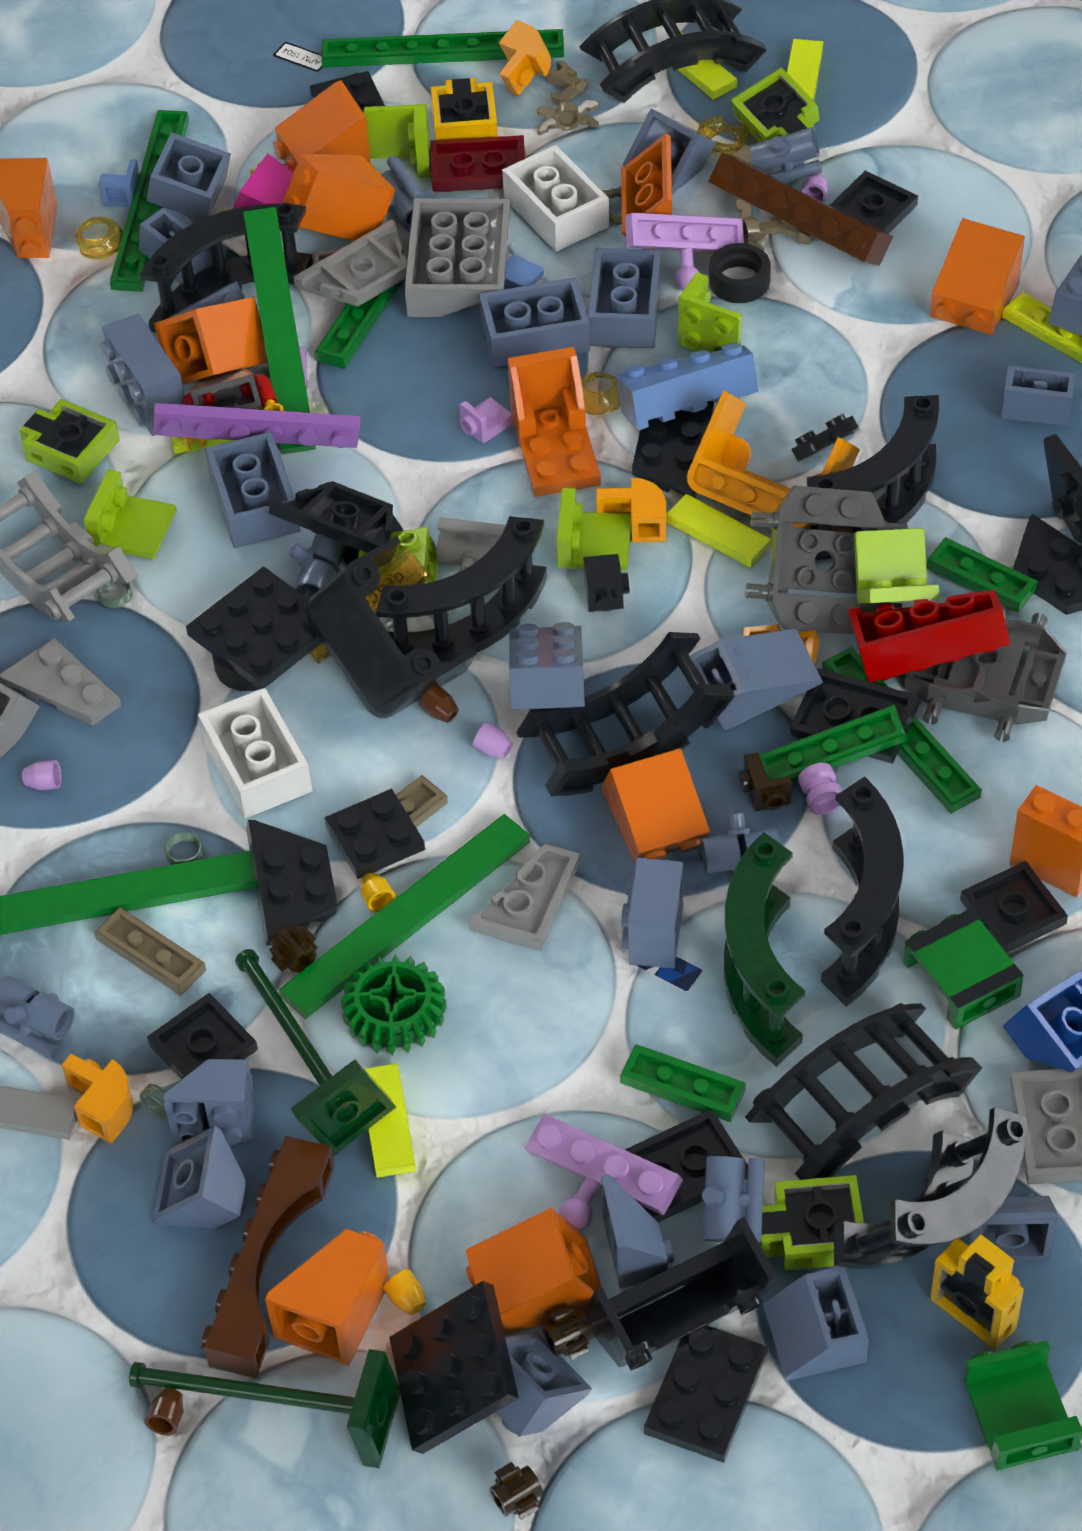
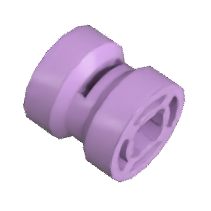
[798,763,842,815]

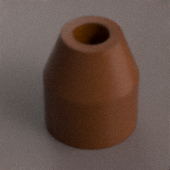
[419,684,459,723]
[144,1388,184,1436]

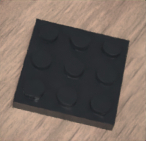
[186,566,322,690]
[389,1281,519,1454]

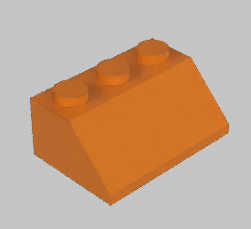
[621,133,672,250]

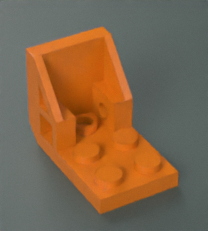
[507,346,601,497]

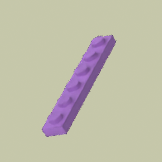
[153,403,360,448]

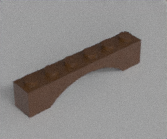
[708,153,894,266]
[201,1136,335,1379]

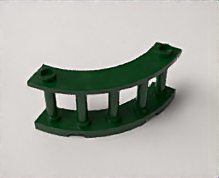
[724,832,805,1067]

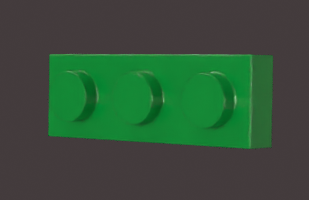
[926,537,1037,613]
[620,1044,746,1122]

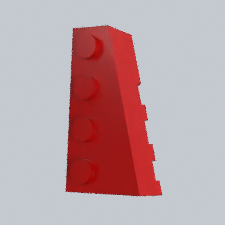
[848,590,1010,683]

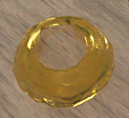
[697,116,749,155]
[75,216,123,260]
[581,372,621,415]

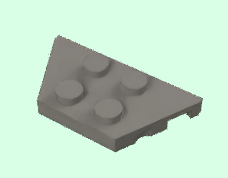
[293,220,407,306]

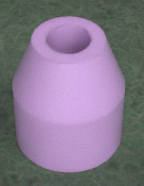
[801,173,828,202]
[473,721,513,758]
[22,760,62,791]

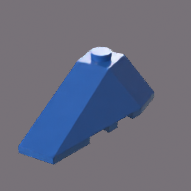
[1003,970,1082,1073]

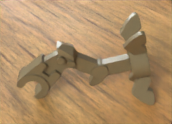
[537,61,599,135]
[735,198,814,251]

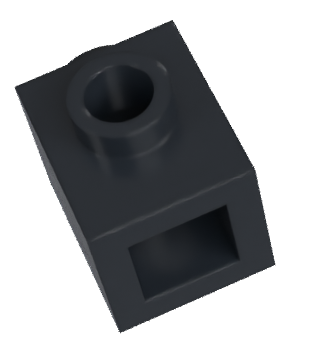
[583,554,630,612]

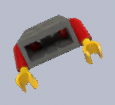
[182,368,284,451]

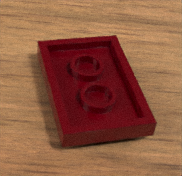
[430,135,525,192]

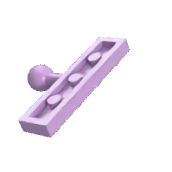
[625,213,744,290]
[525,1114,683,1229]

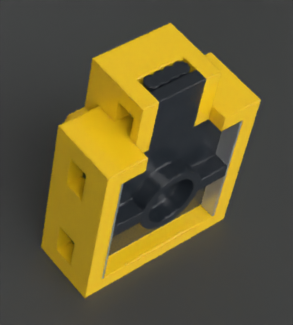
[431,78,498,140]
[930,1234,1024,1351]

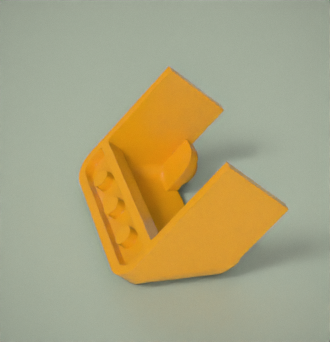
[687,391,860,529]

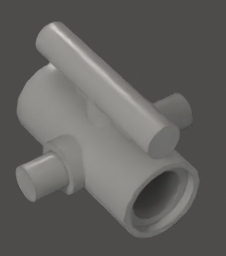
[436,517,506,571]

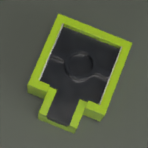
[731,67,820,142]
[19,399,120,484]
[759,1175,864,1271]

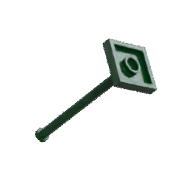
[235,949,396,1156]
[129,1349,400,1468]

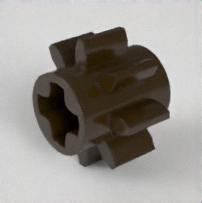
[269,925,318,972]
[543,1304,595,1361]
[489,1462,543,1520]

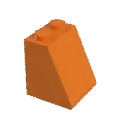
[273,80,371,169]
[283,154,396,241]
[0,158,58,258]
[930,218,1025,335]
[154,297,268,385]
[601,748,710,862]
[1010,785,1082,898]
[465,1208,602,1335]
[265,1229,390,1366]

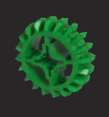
[341,954,447,1056]

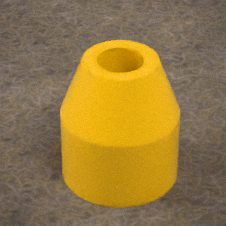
[360,872,396,913]
[383,1269,426,1315]

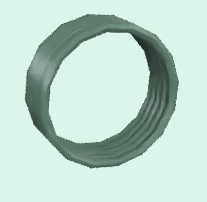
[97,582,132,608]
[165,832,203,865]
[140,1084,168,1120]

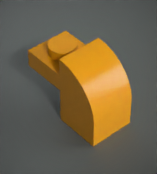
[499,20,551,96]
[596,478,666,542]
[62,1054,133,1144]

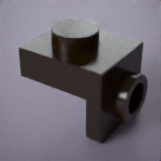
[739,752,792,812]

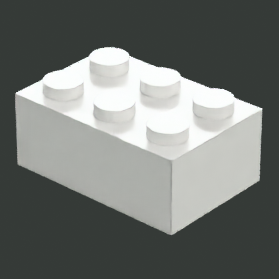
[502,145,609,252]
[197,688,313,819]

